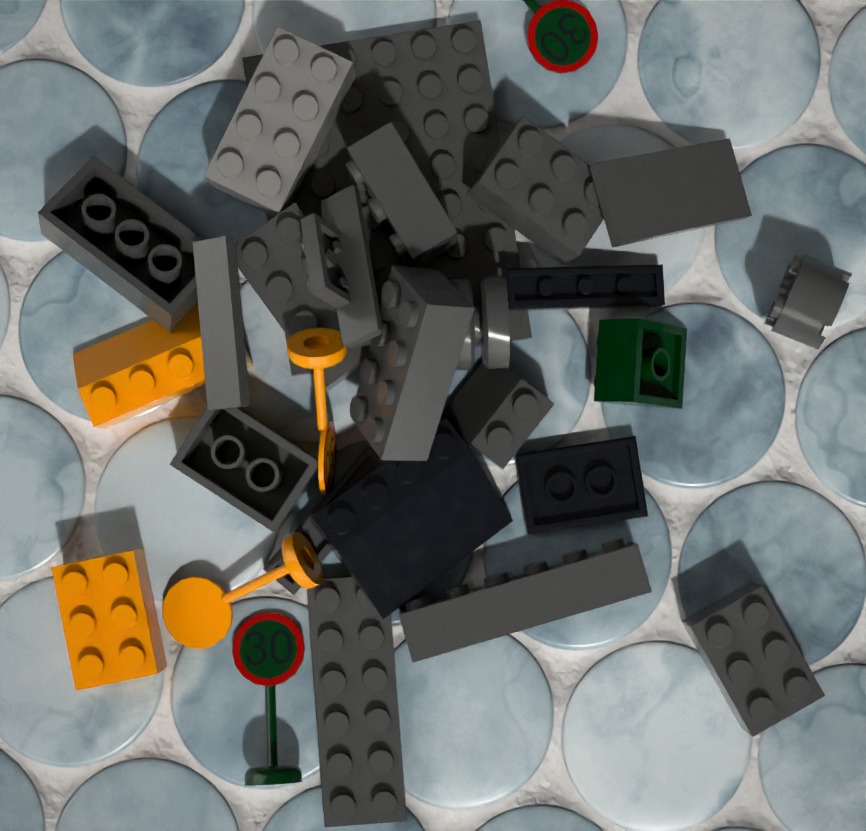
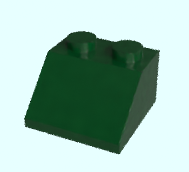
[594,318,687,409]

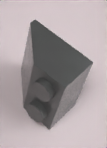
[440,362,554,469]

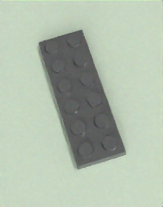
[307,576,407,827]

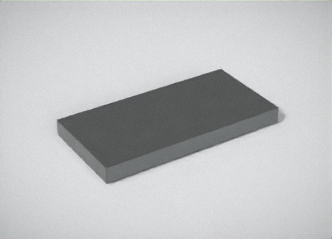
[589,138,752,247]

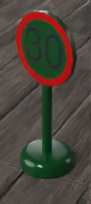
[523,0,598,74]
[232,612,305,786]

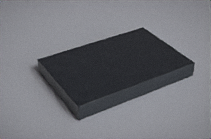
[514,436,648,535]

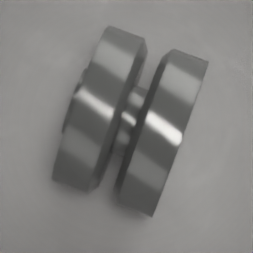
[447,276,510,370]

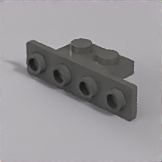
[300,185,383,348]

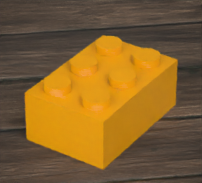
[51,547,167,691]

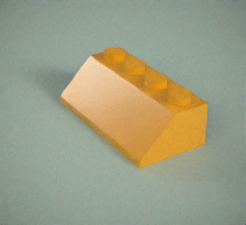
[72,303,253,428]

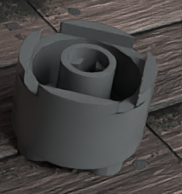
[764,255,852,350]

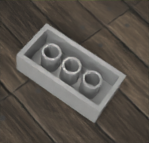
[204,26,356,217]

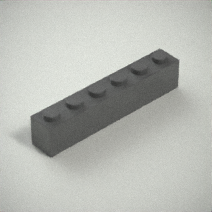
[399,537,652,663]

